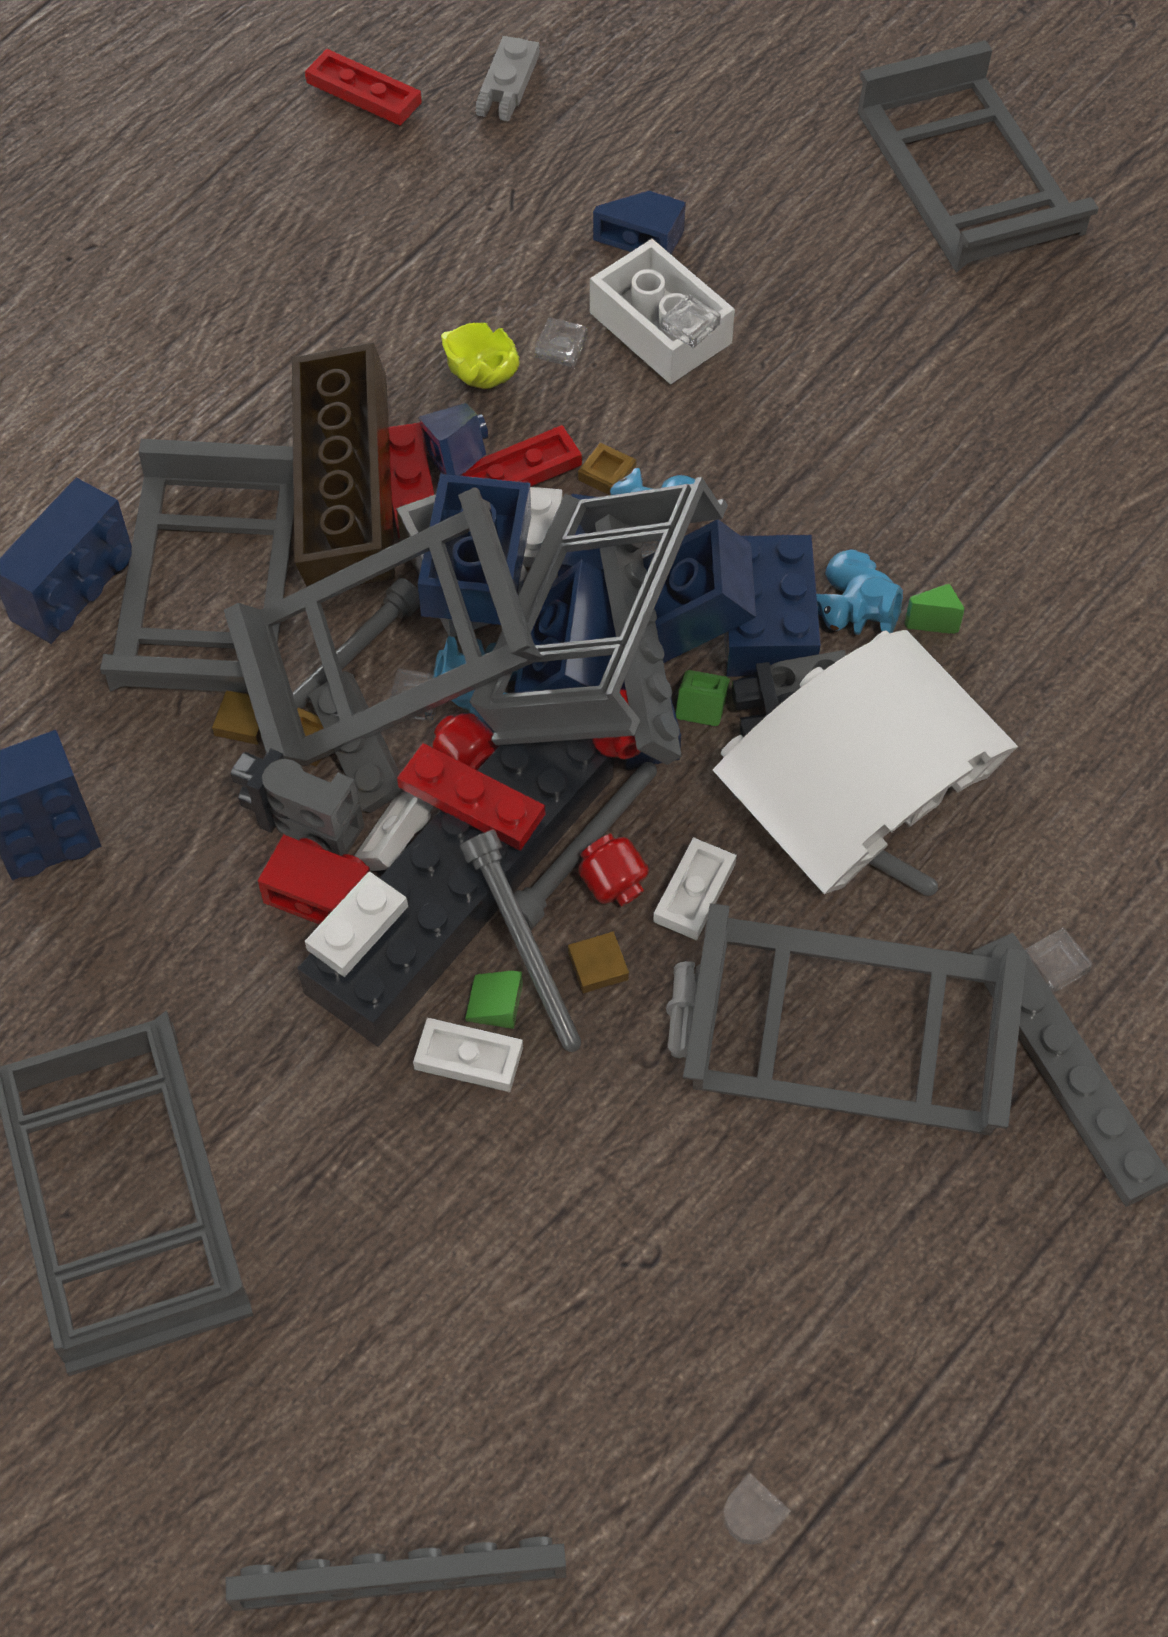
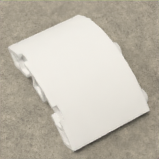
[713,630,1018,894]

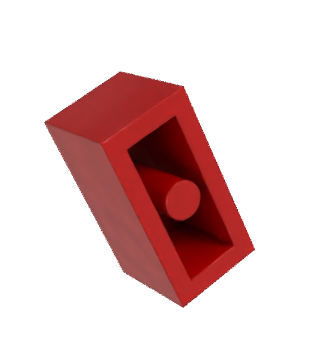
[258,834,370,925]

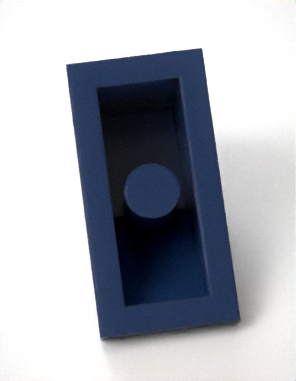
[593,191,686,254]
[418,403,488,476]

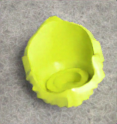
[441,323,520,389]

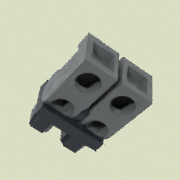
[732,650,846,737]
[230,748,365,856]

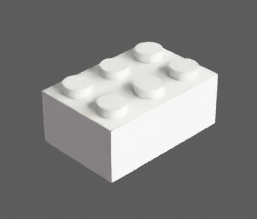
[590,239,735,384]

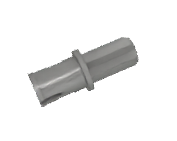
[666,961,700,1058]

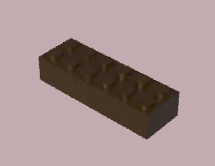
[292,342,395,587]

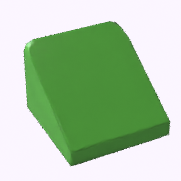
[904,584,964,633]
[676,670,730,726]
[466,971,523,1029]

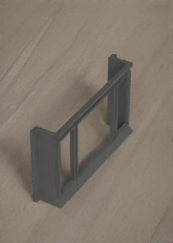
[858,40,1099,273]
[100,439,294,693]
[470,477,728,745]
[224,487,543,766]
[683,903,1027,1135]
[0,1010,254,1376]

